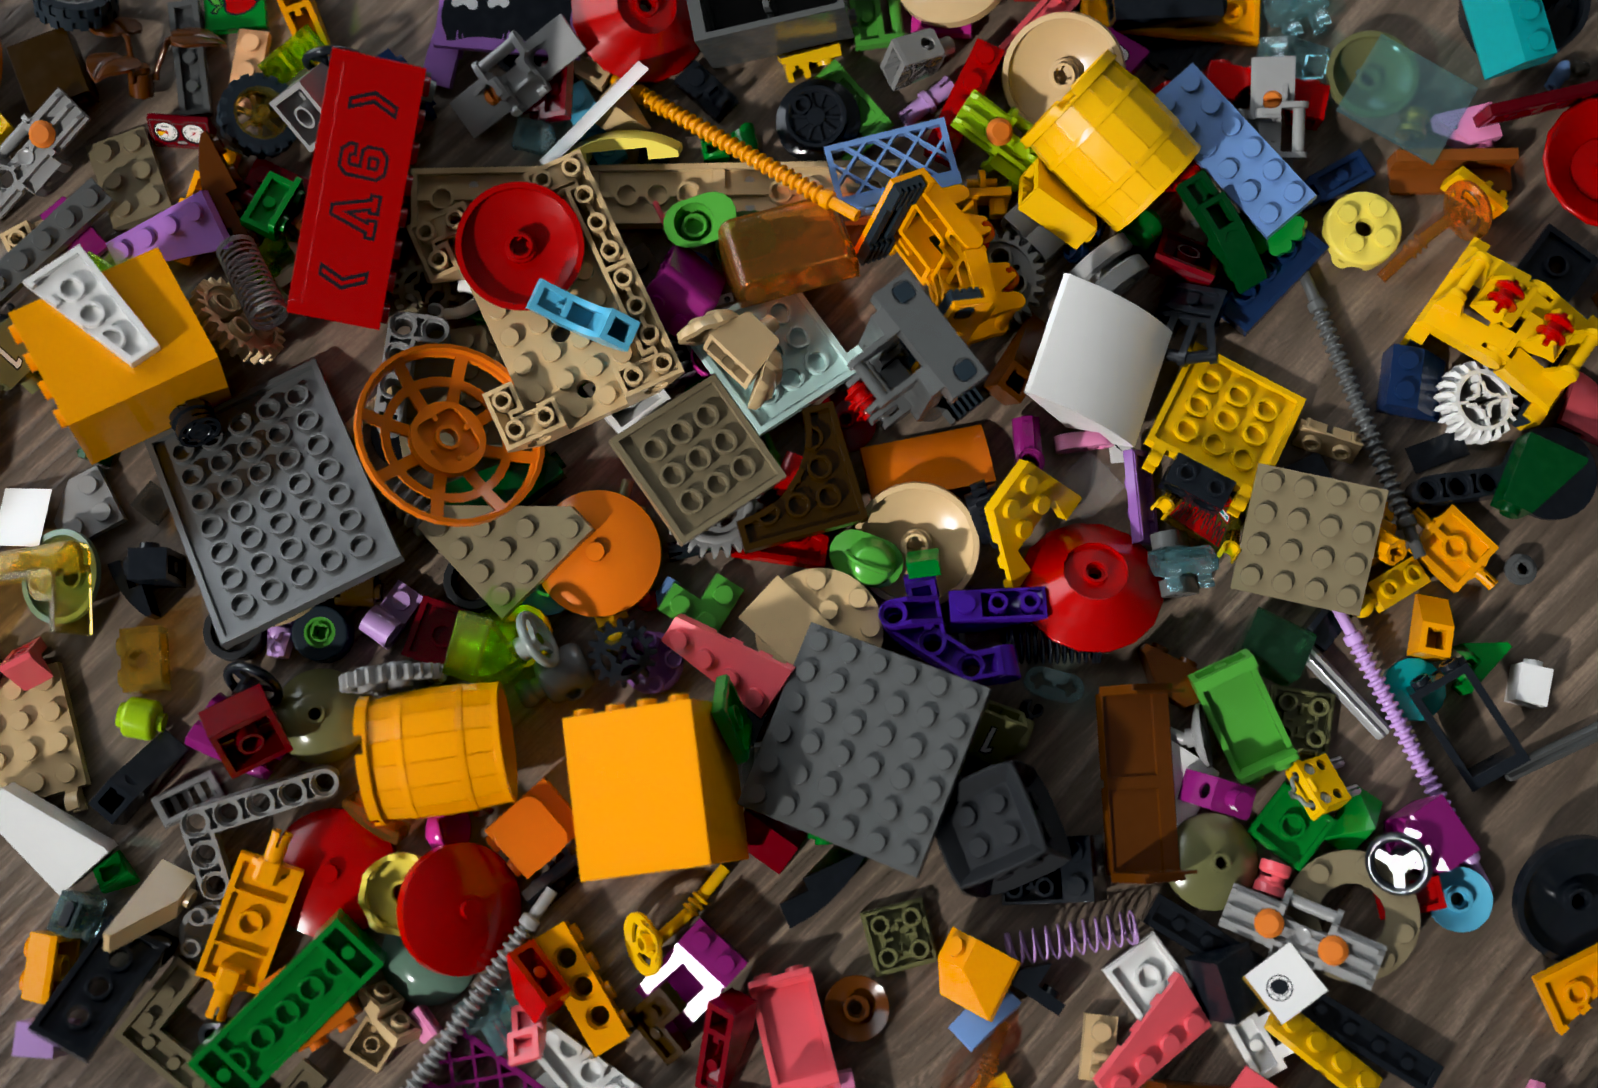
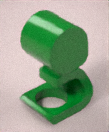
[700,122,759,163]

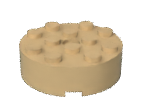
[755,568,884,687]

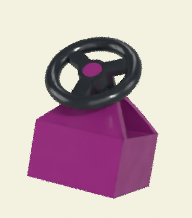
[1365,794,1480,896]

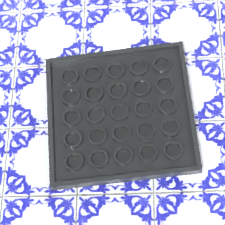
[737,622,992,878]

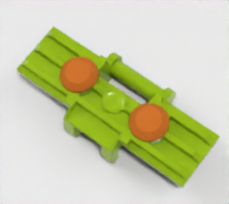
[950,89,1038,192]

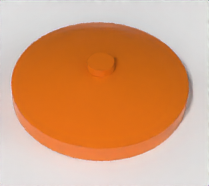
[542,490,662,618]

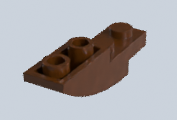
[198,131,262,255]

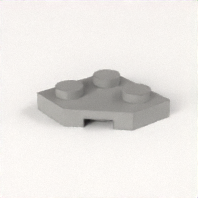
[54,465,128,541]

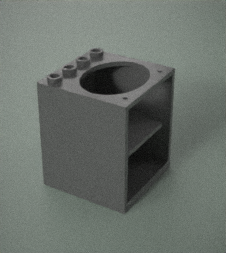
[687,0,858,69]

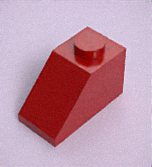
[506,939,572,1024]

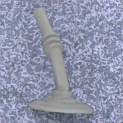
[1170,704,1213,768]

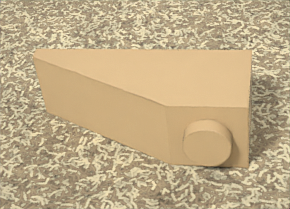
[103,859,198,953]

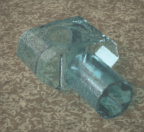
[452,986,511,1057]

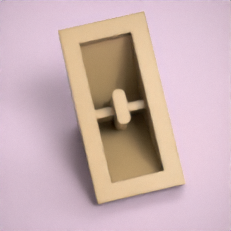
[595,79,651,132]

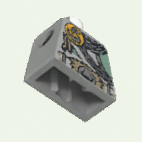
[880,28,955,92]

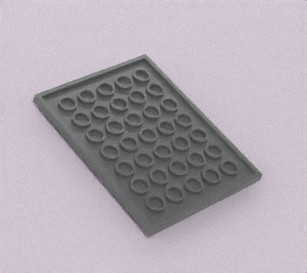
[144,358,405,650]

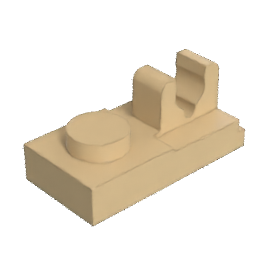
[1078,1012,1118,1081]

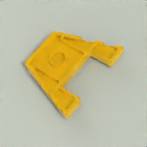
[984,459,1082,588]

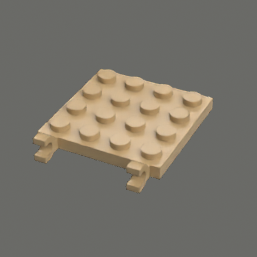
[0,662,91,813]

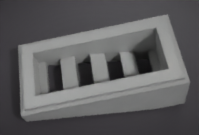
[151,769,225,830]

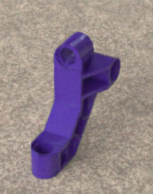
[879,574,1021,687]

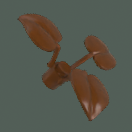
[86,17,227,99]

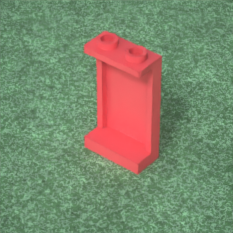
[747,965,841,1088]

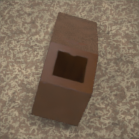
[982,312,1047,406]

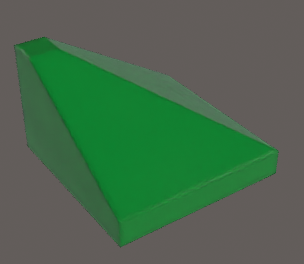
[92,850,140,894]

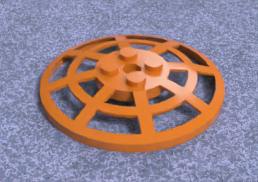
[354,343,545,527]

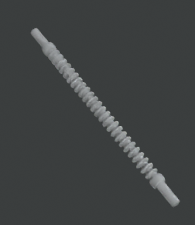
[400,886,558,1088]

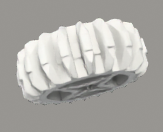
[1433,361,1519,445]

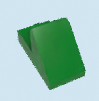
[1451,642,1513,696]

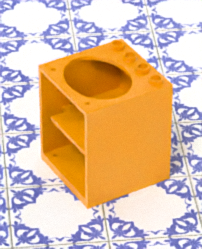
[8,247,232,465]
[562,693,749,882]

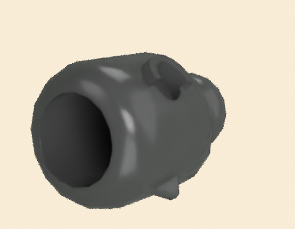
[514,643,596,708]

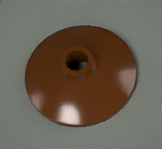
[824,975,889,1042]

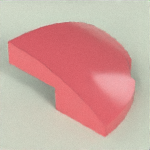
[1556,371,1598,446]

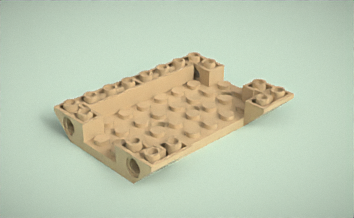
[406,149,685,453]

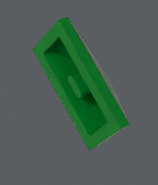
[1324,787,1383,850]

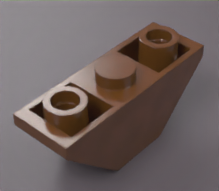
[1138,642,1200,709]

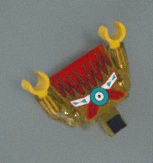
[1150,492,1241,564]

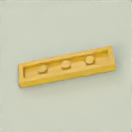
[1263,1012,1383,1088]

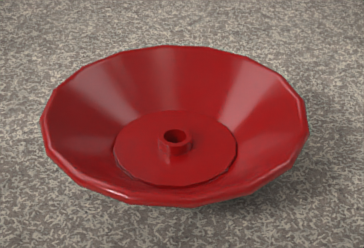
[571,0,699,83]
[1542,97,1598,227]
[1019,523,1164,652]

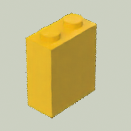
[1018,157,1097,250]

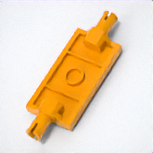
[195,828,305,1022]

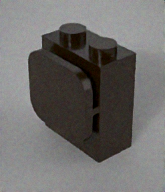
[6,27,99,115]

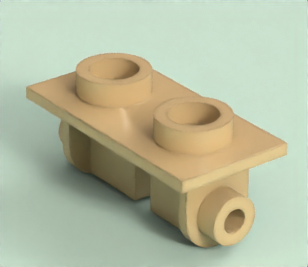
[1291,417,1363,464]

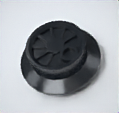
[776,79,861,161]

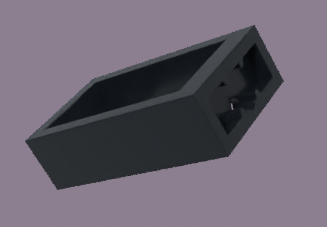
[1406,655,1531,792]

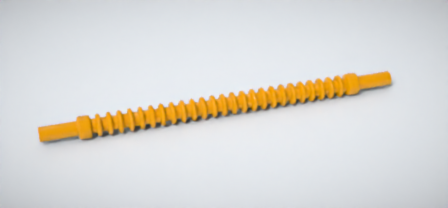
[609,74,861,222]

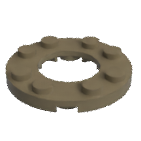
[1286,849,1420,982]

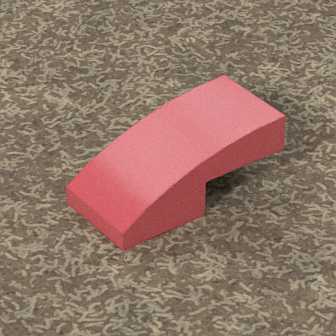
[507,1004,547,1067]

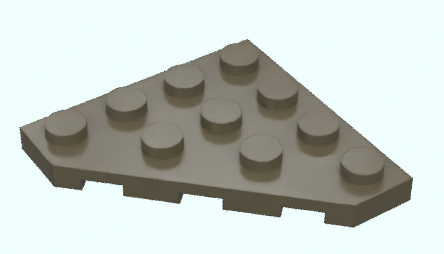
[417,505,595,619]

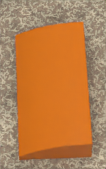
[860,424,996,501]

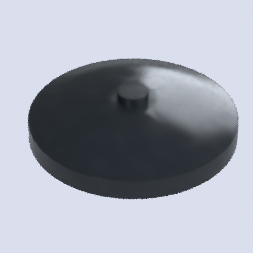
[1512,834,1598,962]

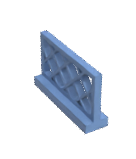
[824,117,962,222]

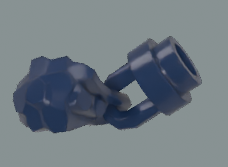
[1063,216,1106,264]

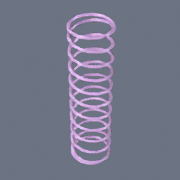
[1004,909,1139,966]

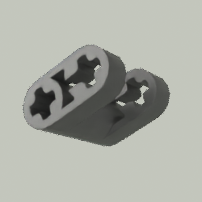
[1150,529,1199,599]

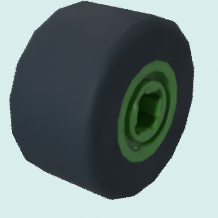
[292,605,355,663]

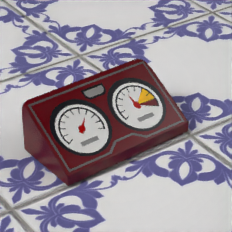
[146,113,217,149]

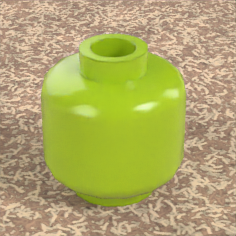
[115,697,168,741]

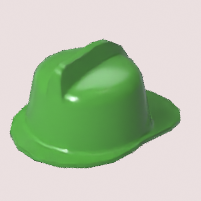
[663,191,737,248]
[829,529,904,588]

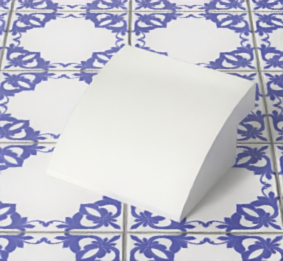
[1024,273,1172,448]

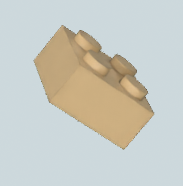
[343,1015,396,1074]

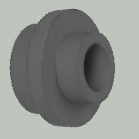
[1504,554,1537,585]

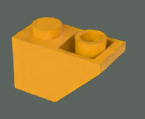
[1406,594,1455,662]

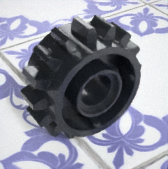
[964,479,999,549]

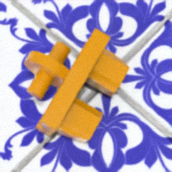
[959,170,1012,220]

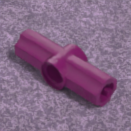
[1012,415,1045,471]

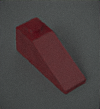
[695,987,758,1088]

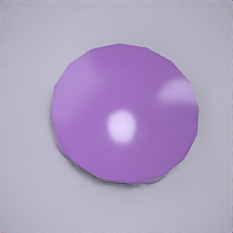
[622,631,684,694]

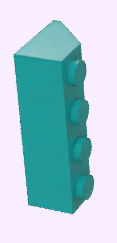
[1461,0,1557,80]

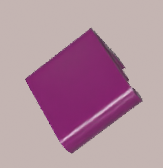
[645,244,727,339]

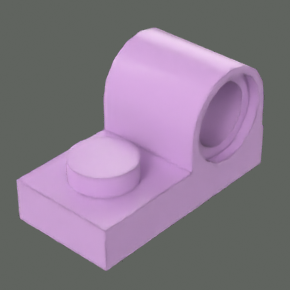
[359,580,423,650]

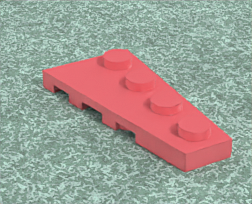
[661,613,796,718]
[1092,971,1212,1088]

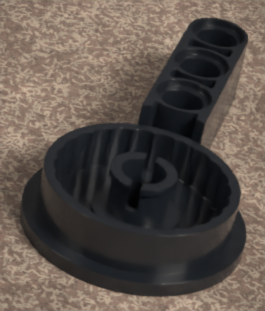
[1404,427,1597,521]

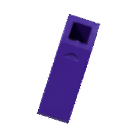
[947,587,1048,633]

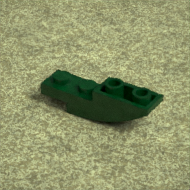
[1176,170,1268,295]

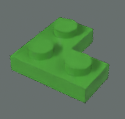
[656,573,744,633]

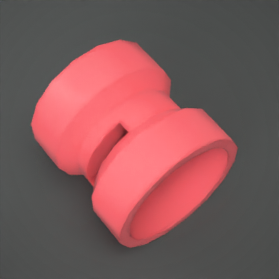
[1252,858,1293,900]

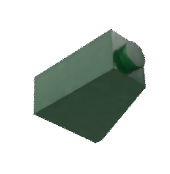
[1490,431,1589,519]

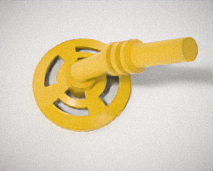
[624,863,731,977]

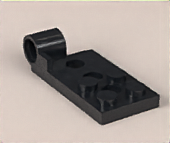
[27,915,179,1064]

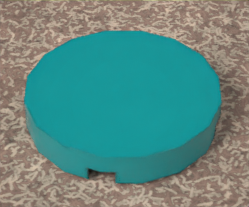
[1383,658,1446,721]

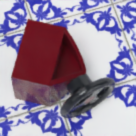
[198,661,293,779]

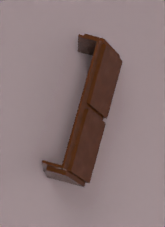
[1095,683,1198,884]

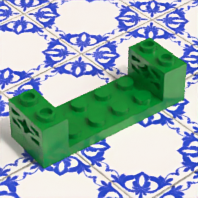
[187,908,387,1088]

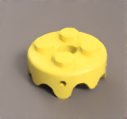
[1321,191,1402,271]
[358,852,422,936]

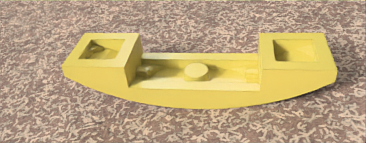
[563,130,683,165]

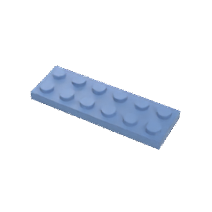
[1156,63,1317,240]

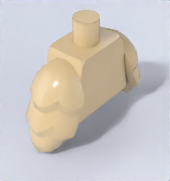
[676,309,783,410]

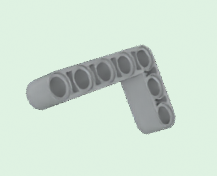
[180,764,341,901]

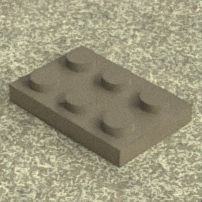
[85,126,173,232]

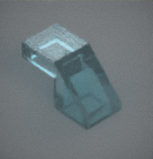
[1256,36,1331,80]

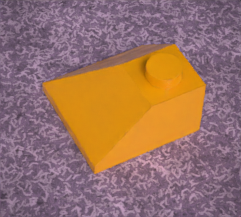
[938,927,1021,1022]

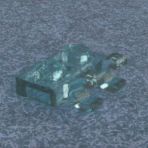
[1261,0,1331,44]
[1147,545,1219,592]

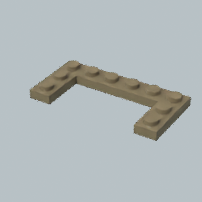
[113,955,330,1088]

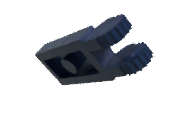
[1301,149,1376,215]

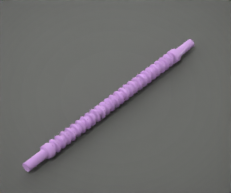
[1332,611,1494,891]

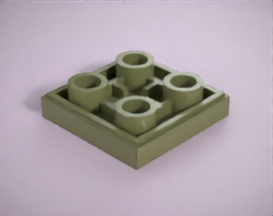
[1269,684,1336,756]
[860,897,938,977]

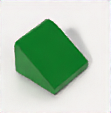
[906,548,941,579]

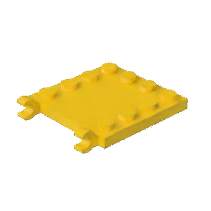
[1141,342,1306,519]

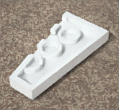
[22,245,161,368]
[537,1021,643,1088]

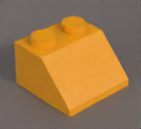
[19,930,81,1004]

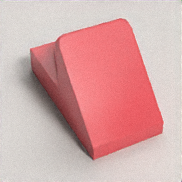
[0,636,53,691]

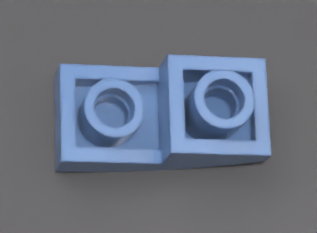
[949,989,1022,1052]

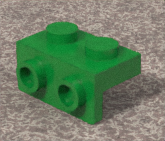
[240,171,306,241]

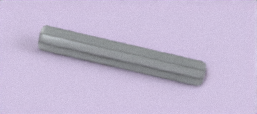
[1292,638,1391,740]

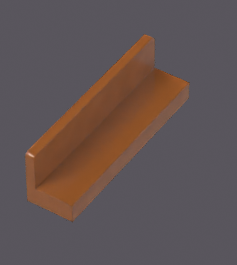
[1387,148,1519,195]

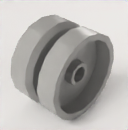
[1070,232,1150,296]

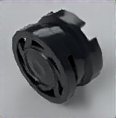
[169,399,221,447]

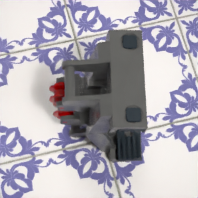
[845,270,989,431]

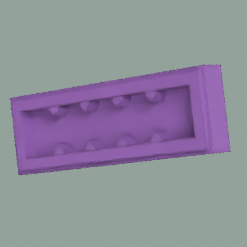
[1123,449,1159,545]

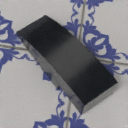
[779,853,865,929]

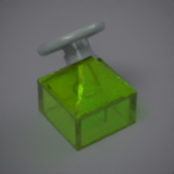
[442,610,560,684]

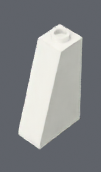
[0,782,118,895]

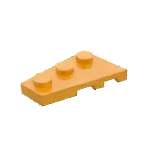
[1531,943,1598,1036]

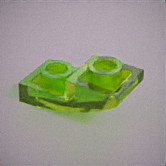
[257,24,325,84]
[249,230,296,290]

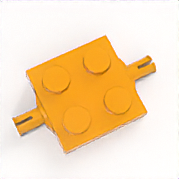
[1408,504,1499,593]

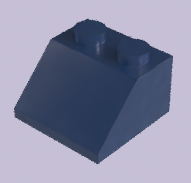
[1375,344,1446,423]

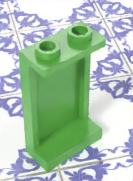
[1187,648,1300,785]

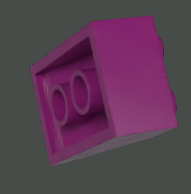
[635,917,749,1034]

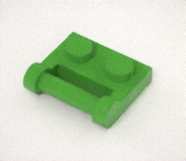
[848,0,908,52]

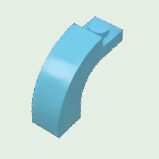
[526,279,641,352]

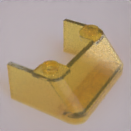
[0,540,93,636]

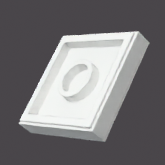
[1101,931,1193,1021]

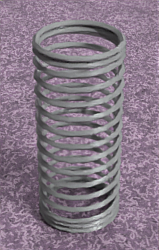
[216,234,289,331]

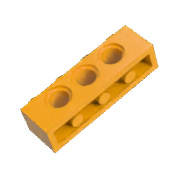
[534,920,634,1057]

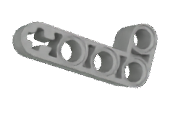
[374,312,451,438]

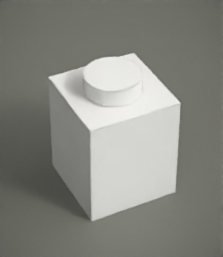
[1504,659,1554,709]

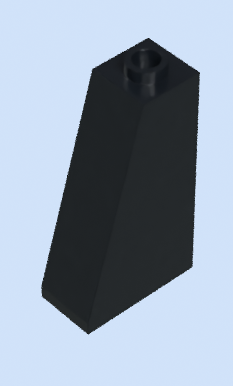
[1106,0,1227,31]

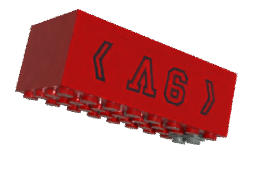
[286,47,437,330]

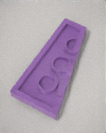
[105,190,235,265]

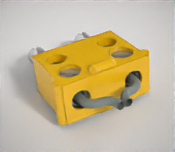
[1285,753,1361,821]

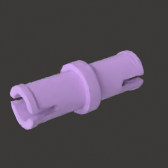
[897,76,954,126]

